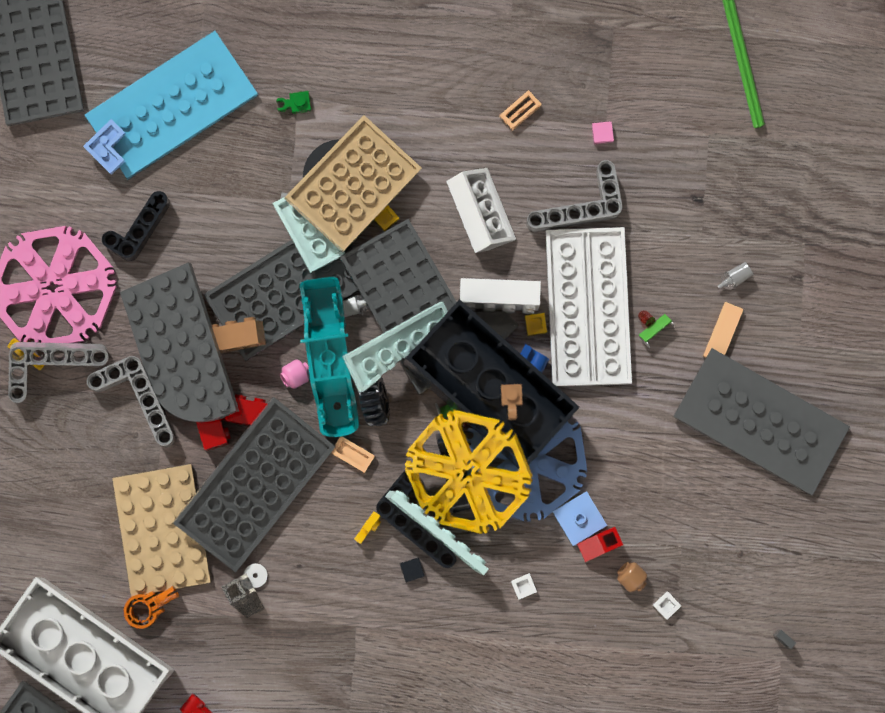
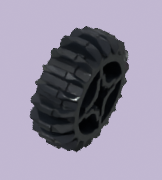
[359,377,390,427]

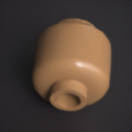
[617,562,647,592]

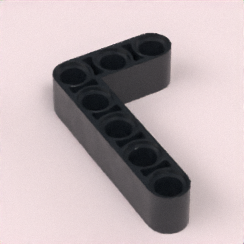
[376,470,456,569]

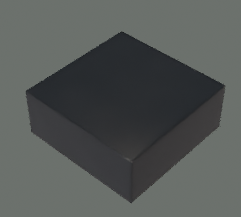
[399,557,425,583]

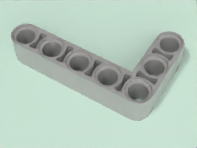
[526,160,622,232]
[8,342,109,403]
[87,356,175,448]

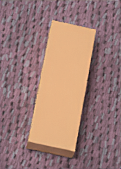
[703,302,743,358]

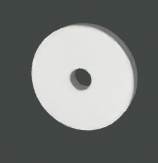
[243,564,268,588]

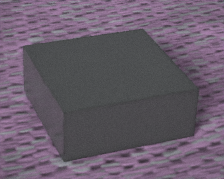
[773,630,796,649]

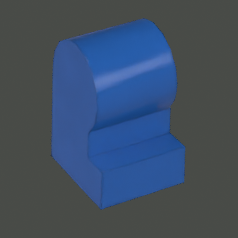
[520,344,549,373]

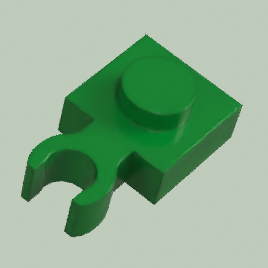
[276,91,311,114]

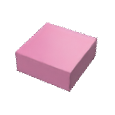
[592,121,614,144]

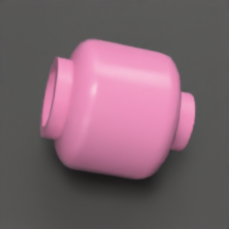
[280,360,309,389]

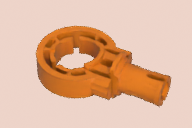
[124,586,179,629]

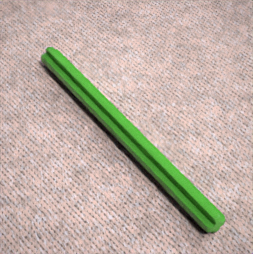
[722,0,764,128]

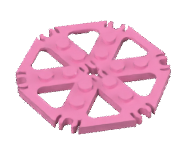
[0,226,117,343]

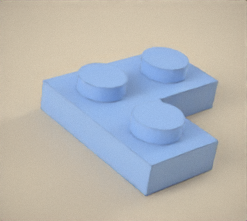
[83,119,126,175]

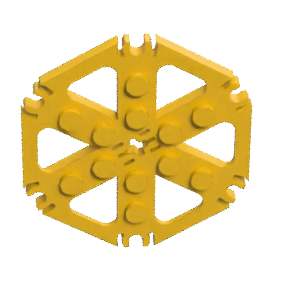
[405,410,533,534]

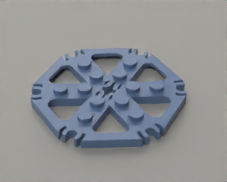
[466,421,587,522]

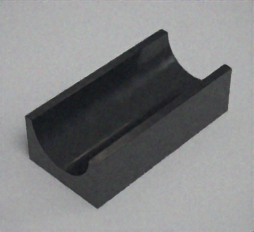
[403,299,580,469]

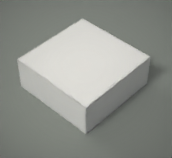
[511,574,537,600]
[653,591,681,620]

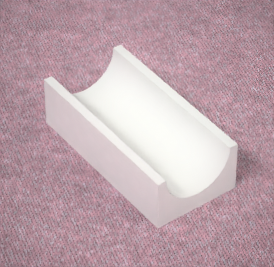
[0,577,175,713]

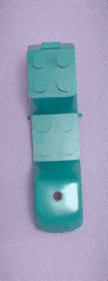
[299,277,359,437]

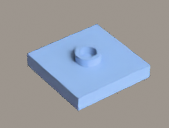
[553,491,607,546]

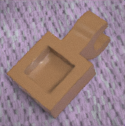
[501,384,522,420]

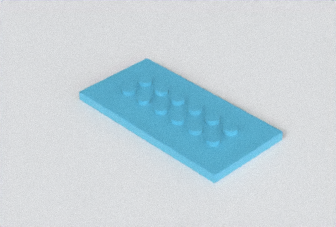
[85,31,258,180]

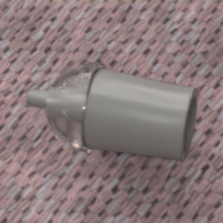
[717,262,753,290]

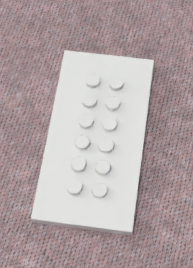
[546,227,632,387]

